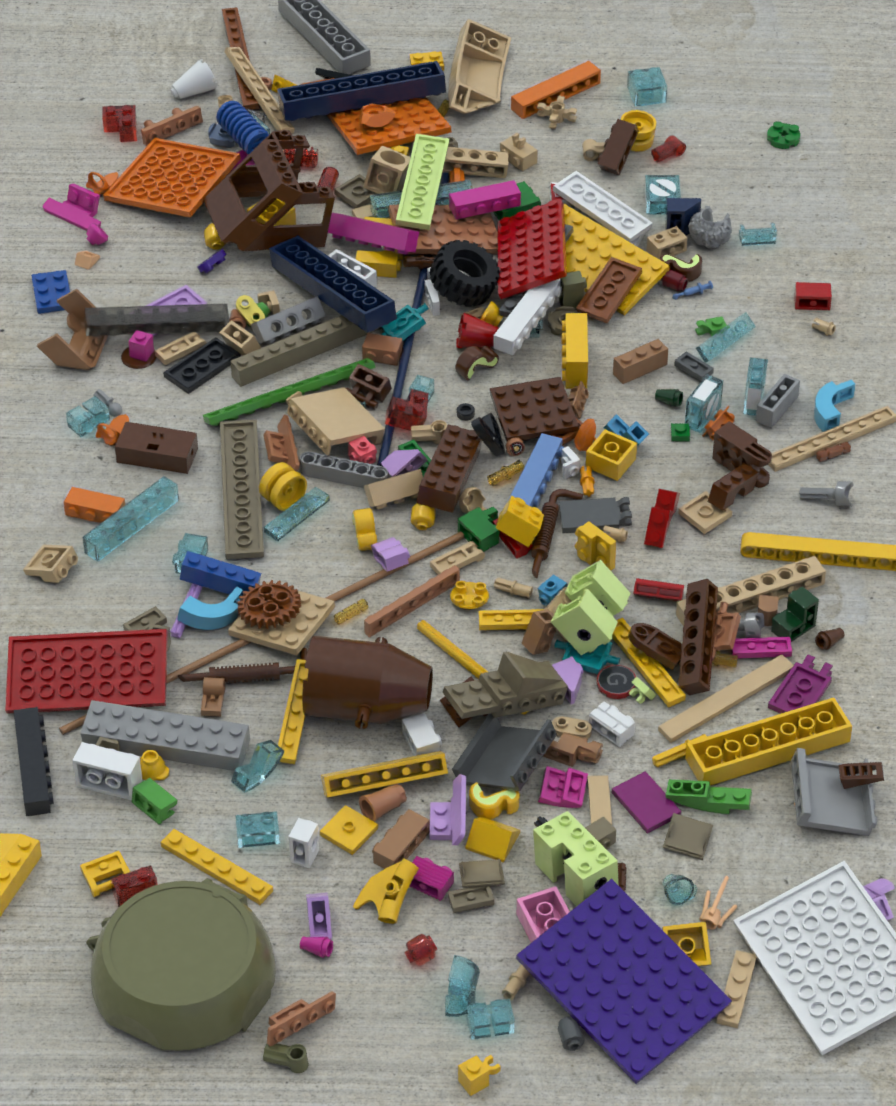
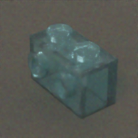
[235,811,280,848]

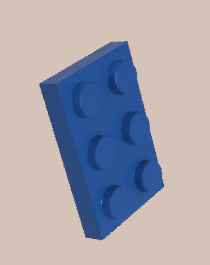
[31,270,70,314]

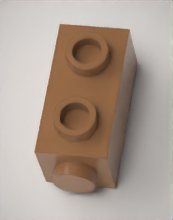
[521,609,557,655]

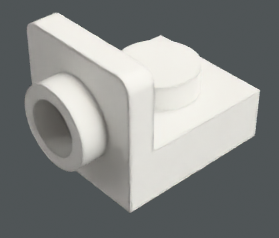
[561,446,580,479]

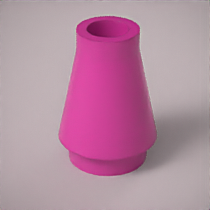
[300,936,333,958]

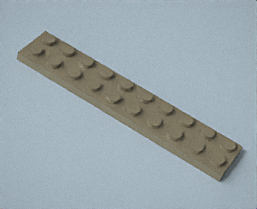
[220,419,264,560]

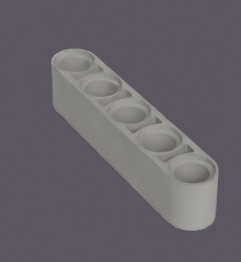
[300,452,388,488]

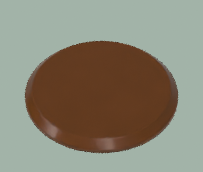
[121,347,157,369]

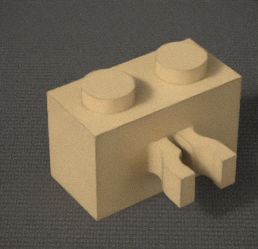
[500,133,538,171]

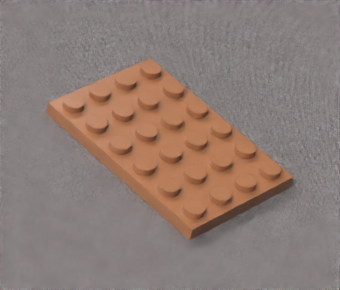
[388,204,498,254]

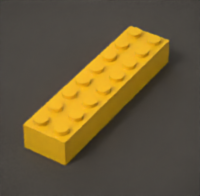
[685,697,852,786]

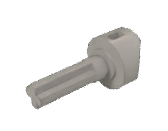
[799,481,854,507]
[738,612,764,638]

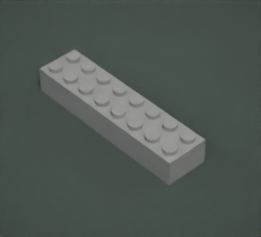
[278,0,371,74]
[80,700,250,772]

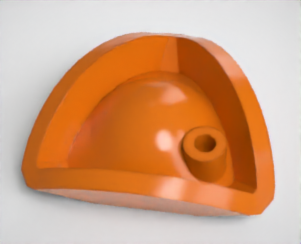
[359,104,396,127]

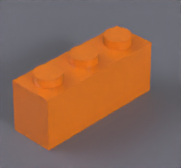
[64,487,126,527]

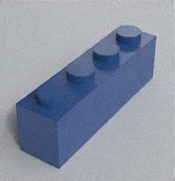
[180,551,262,596]

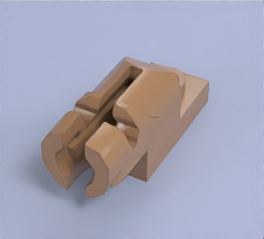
[543,732,603,767]

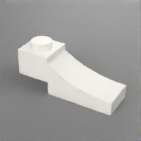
[425,267,440,316]

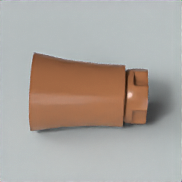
[359,784,407,822]

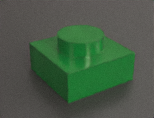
[671,423,690,442]

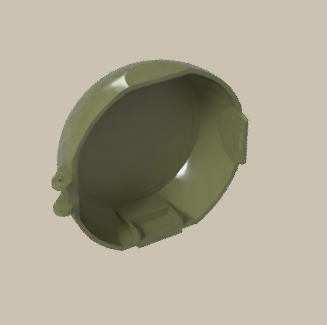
[86,878,276,1051]

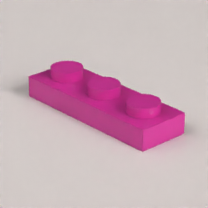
[731,637,792,659]

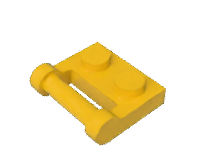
[80,851,134,897]

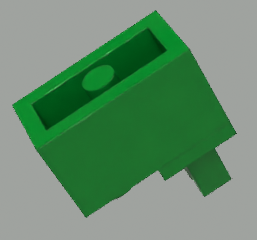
[458,507,500,552]

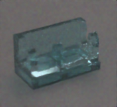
[739,223,777,246]

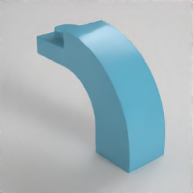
[814,380,855,432]
[177,587,243,630]

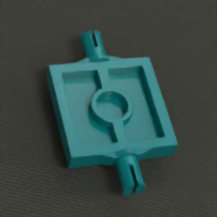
[381,303,429,341]
[554,639,621,675]

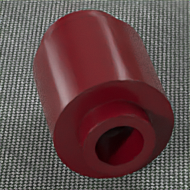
[661,270,688,291]

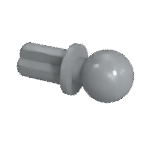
[93,389,122,416]

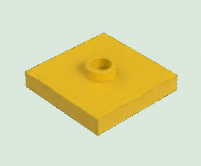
[320,805,378,855]

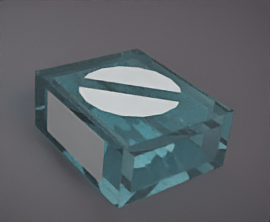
[644,175,681,214]
[743,357,768,416]
[685,374,723,433]

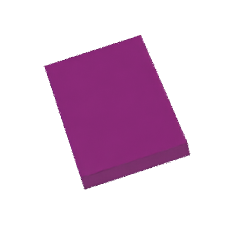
[612,771,681,834]

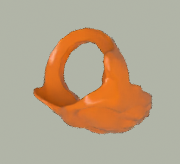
[86,172,119,195]
[96,414,129,446]
[574,418,596,451]

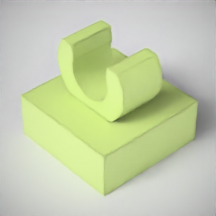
[629,677,656,704]

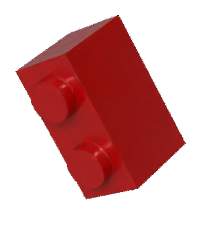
[794,282,832,310]

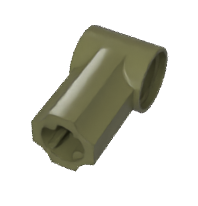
[263,1043,309,1073]

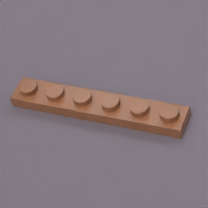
[364,565,460,638]

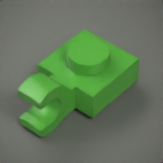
[695,317,728,336]

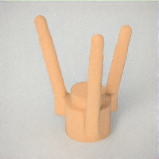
[699,876,737,930]

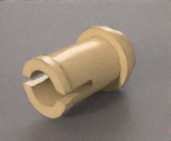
[812,317,836,336]
[603,525,628,543]

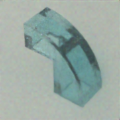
[231,740,284,792]

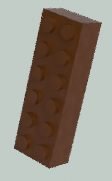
[417,424,482,513]

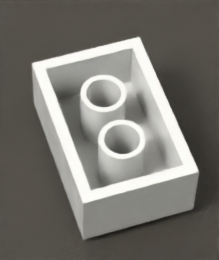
[72,742,143,800]

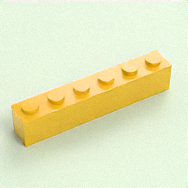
[321,751,448,798]

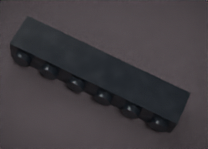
[14,707,54,816]

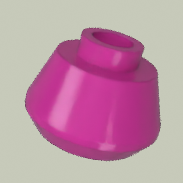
[86,223,108,245]

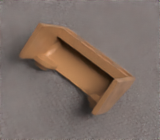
[37,288,111,370]

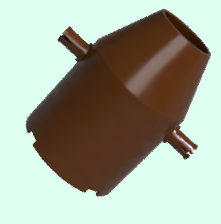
[302,636,433,729]

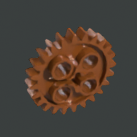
[237,580,301,629]

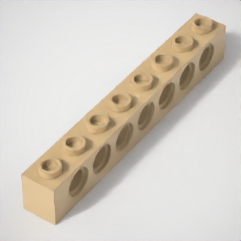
[676,556,826,626]

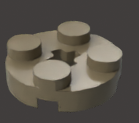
[548,306,581,335]

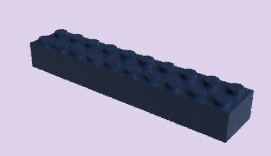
[277,61,446,121]
[269,236,397,333]

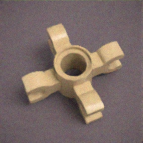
[537,96,577,129]

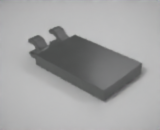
[559,497,632,533]

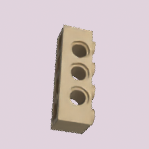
[443,147,508,178]

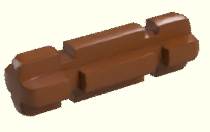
[816,442,851,462]

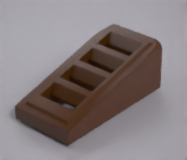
[839,762,885,789]

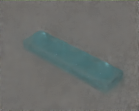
[696,312,756,363]
[264,487,330,541]

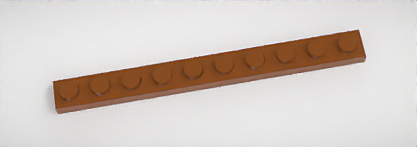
[222,7,260,110]

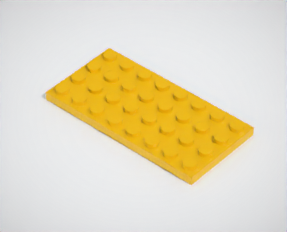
[564,204,670,316]

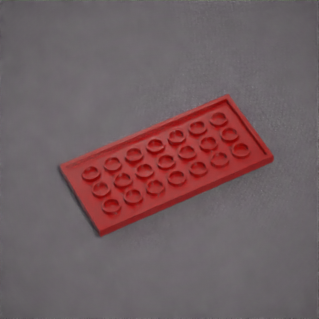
[498,198,567,299]
[5,629,168,714]

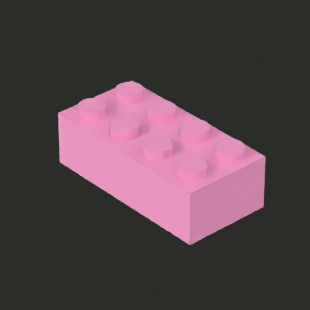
[516,886,570,943]

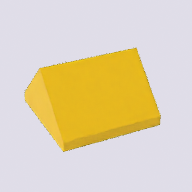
[465,817,520,863]

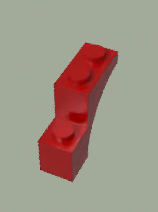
[644,489,680,548]

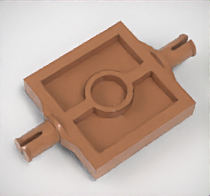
[712,602,741,661]

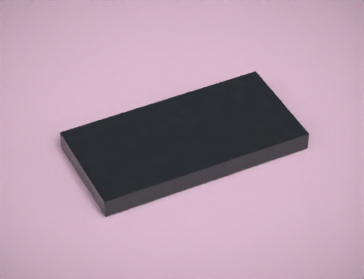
[163,337,241,394]

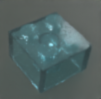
[627,67,668,106]

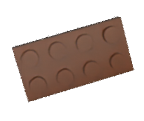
[576,257,642,324]

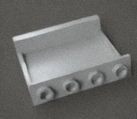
[791,748,877,836]

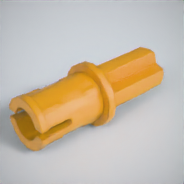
[580,465,595,497]

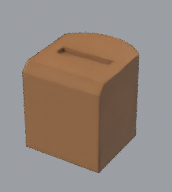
[757,595,779,626]

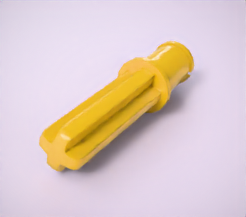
[652,734,707,767]

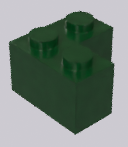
[771,586,819,642]

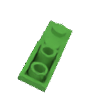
[666,779,752,814]

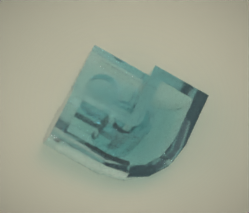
[445,955,480,1017]

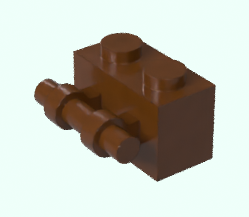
[346,364,392,409]

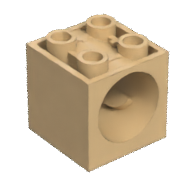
[363,146,411,200]

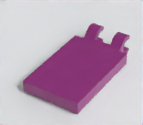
[768,654,833,714]

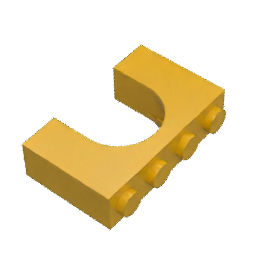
[355,217,404,278]

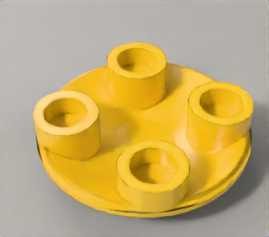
[450,580,489,609]

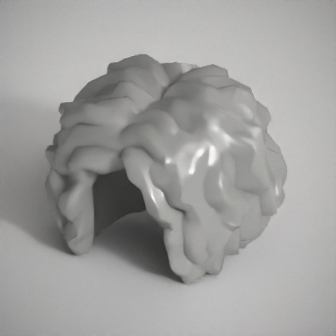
[688,206,732,249]

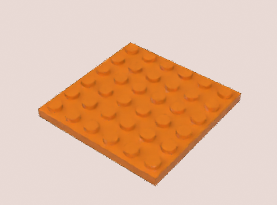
[327,96,452,155]
[103,138,241,218]

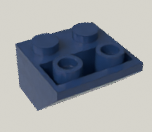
[665,198,701,236]

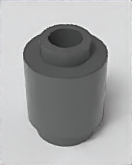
[558,1016,584,1051]

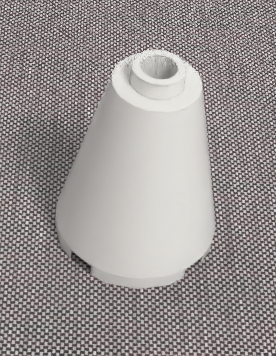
[170,59,218,99]

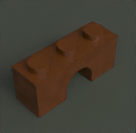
[707,463,759,511]

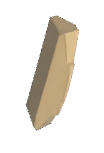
[460,306,485,318]

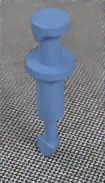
[672,281,713,300]

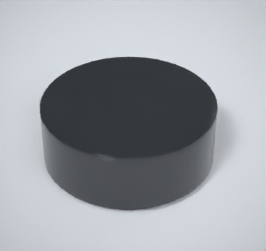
[456,403,475,421]

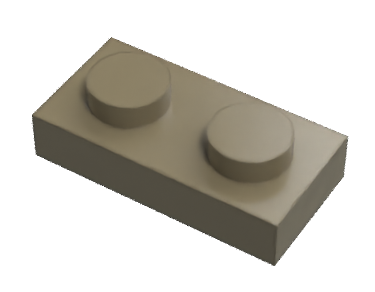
[123,606,167,631]
[448,886,494,913]

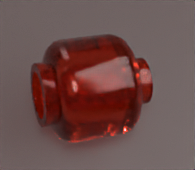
[404,934,438,966]

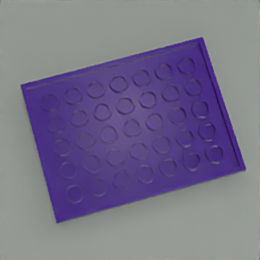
[516,878,732,1084]

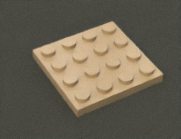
[228,582,335,655]

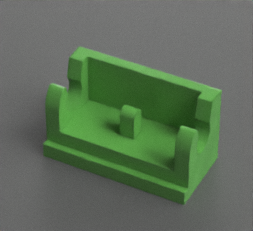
[131,778,178,824]

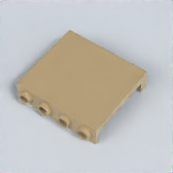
[287,387,385,455]

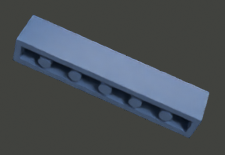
[507,433,565,507]

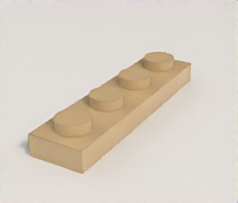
[716,950,757,1028]

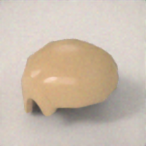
[459,487,486,514]

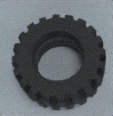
[429,240,500,307]

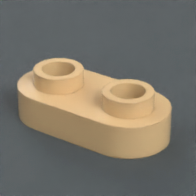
[552,716,592,739]

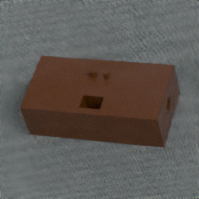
[115,422,198,474]

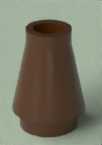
[815,628,845,650]

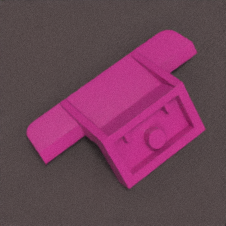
[43,183,101,231]

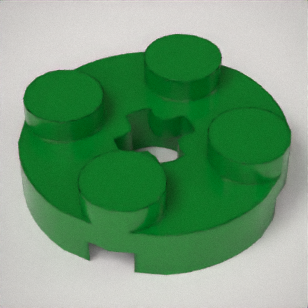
[767,121,801,149]

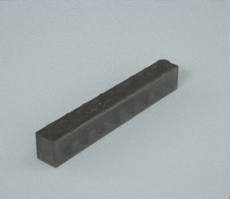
[84,304,230,337]

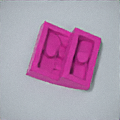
[538,766,588,808]

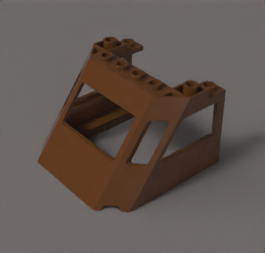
[203,130,335,251]

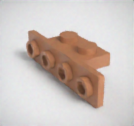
[263,414,300,471]
[267,991,336,1046]

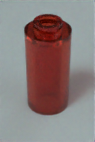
[317,167,339,192]

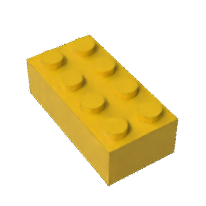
[561,313,588,389]

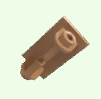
[569,381,589,419]

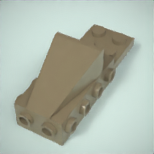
[443,651,568,719]

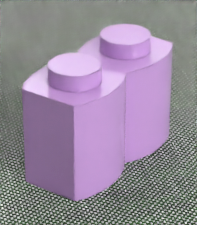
[371,537,410,571]

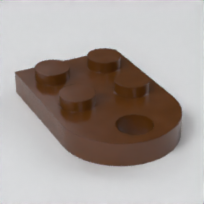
[628,623,682,670]

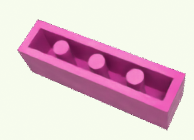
[449,180,521,219]

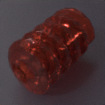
[283,146,319,168]

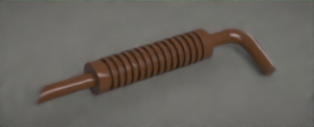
[531,489,583,578]
[178,648,308,684]

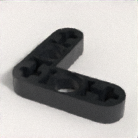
[471,413,505,457]

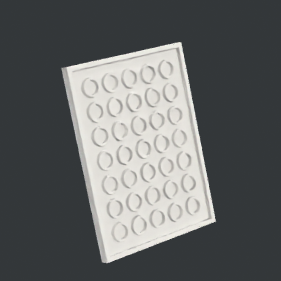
[733,861,896,1055]

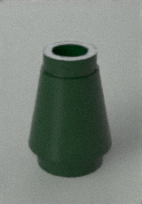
[655,389,683,407]

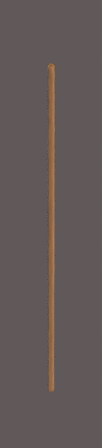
[59,532,464,735]

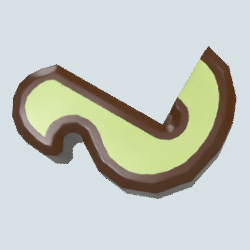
[660,254,703,282]
[455,346,499,381]

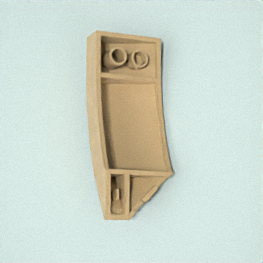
[448,19,511,114]

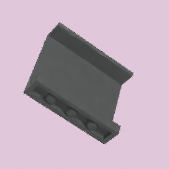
[452,713,557,791]

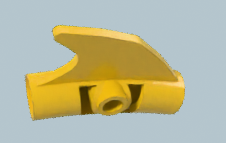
[353,858,419,924]

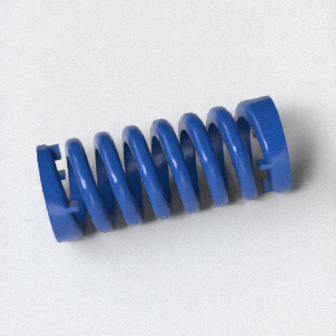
[216,101,270,159]

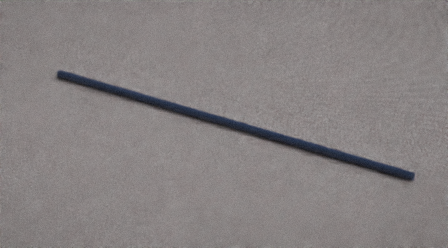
[377,172,449,467]

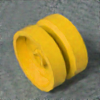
[620,110,657,152]
[259,462,307,511]

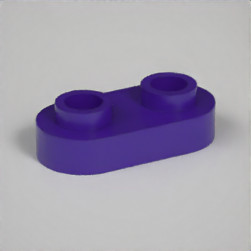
[197,249,227,274]

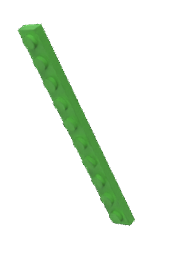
[203,358,376,426]

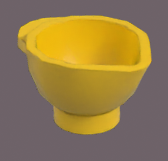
[480,301,503,327]
[140,750,169,781]

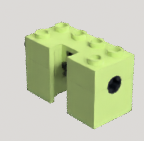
[551,560,631,655]
[533,811,619,907]

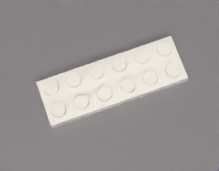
[553,171,653,243]

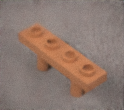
[141,106,203,146]

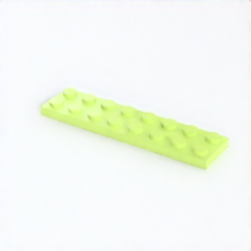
[395,134,449,230]

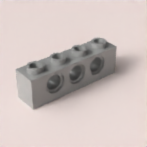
[251,296,326,345]

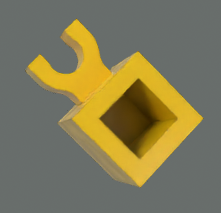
[458,1055,501,1096]

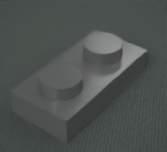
[674,351,714,382]

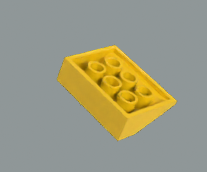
[0,833,42,917]

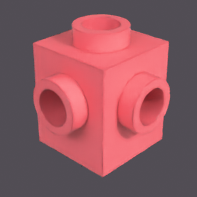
[348,436,377,464]

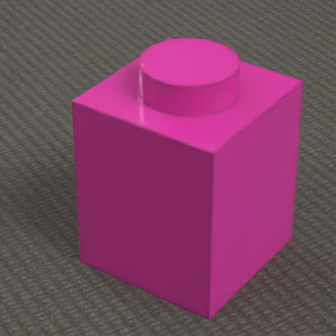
[129,330,154,362]

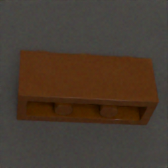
[598,119,639,176]

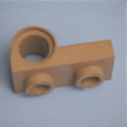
[201,677,226,717]

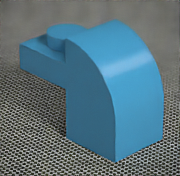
[603,414,649,446]

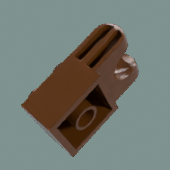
[712,421,772,488]

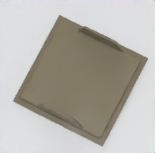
[663,813,713,860]
[459,858,505,887]

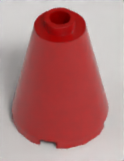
[456,313,499,348]

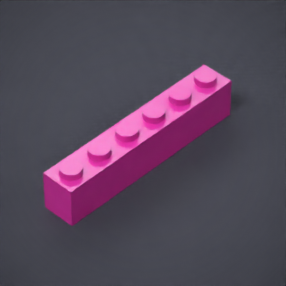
[328,212,419,255]

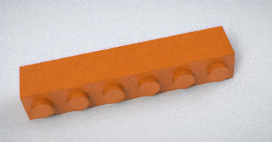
[511,61,601,119]

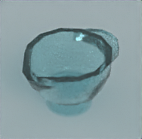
[663,874,697,905]

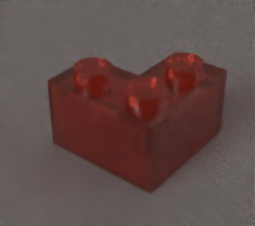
[102,105,137,142]
[385,389,429,431]

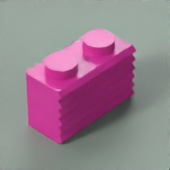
[409,856,454,901]

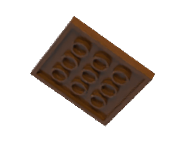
[490,377,579,441]

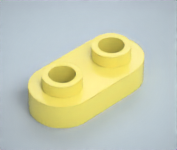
[236,295,265,326]

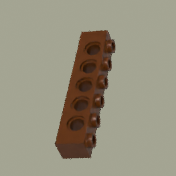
[678,578,718,696]

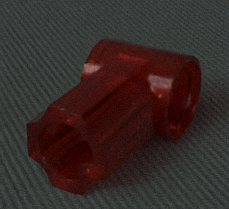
[651,135,686,163]

